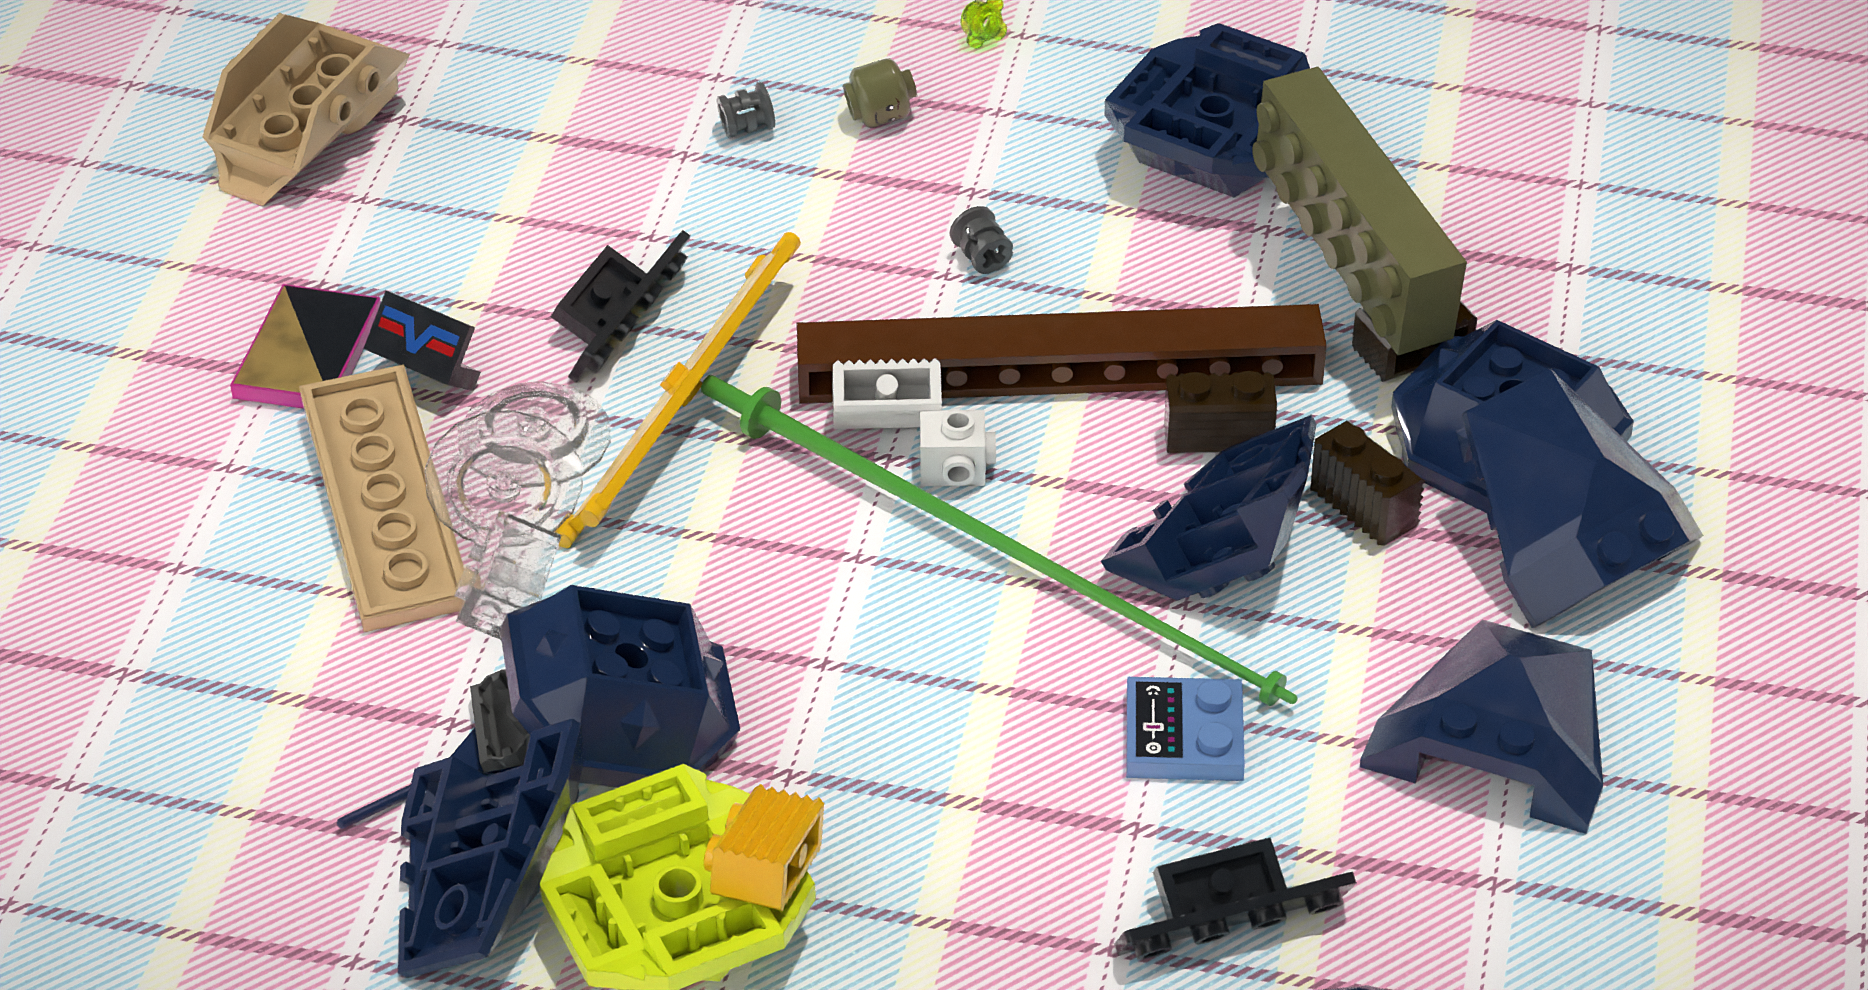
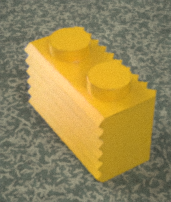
[704,784,824,911]

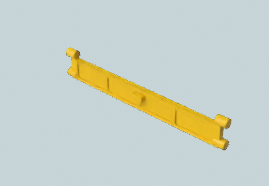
[552,232,801,548]

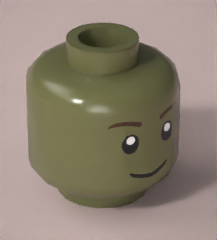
[843,58,917,128]

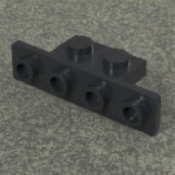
[550,230,691,383]
[1114,837,1357,960]

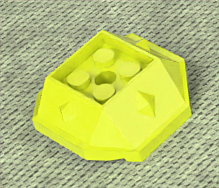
[540,764,816,990]

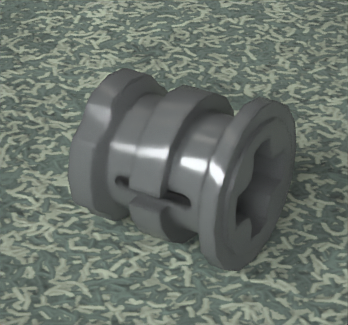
[716,81,776,138]
[949,206,1013,274]

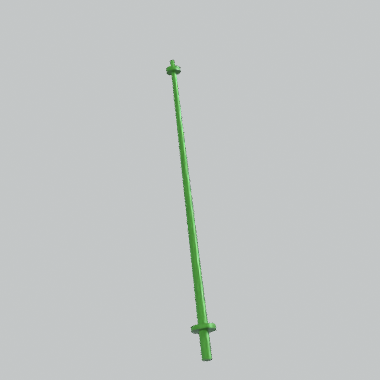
[701,375,1298,706]

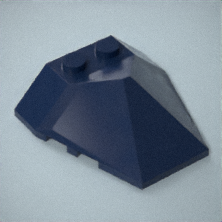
[1462,369,1704,629]
[1101,415,1317,601]
[1359,619,1603,834]
[398,718,584,978]

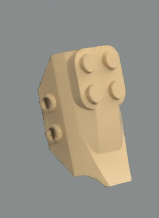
[202,13,410,206]

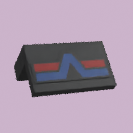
[363,290,481,391]

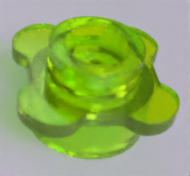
[960,0,1007,49]

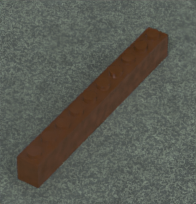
[796,304,1327,404]

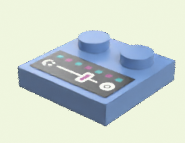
[1126,676,1245,781]

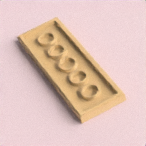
[299,364,474,632]

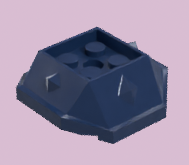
[1104,23,1310,198]
[1391,320,1634,513]
[500,585,741,788]

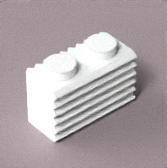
[832,358,942,429]

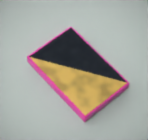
[230,284,381,409]

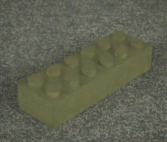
[1252,66,1467,355]

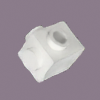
[920,409,996,487]

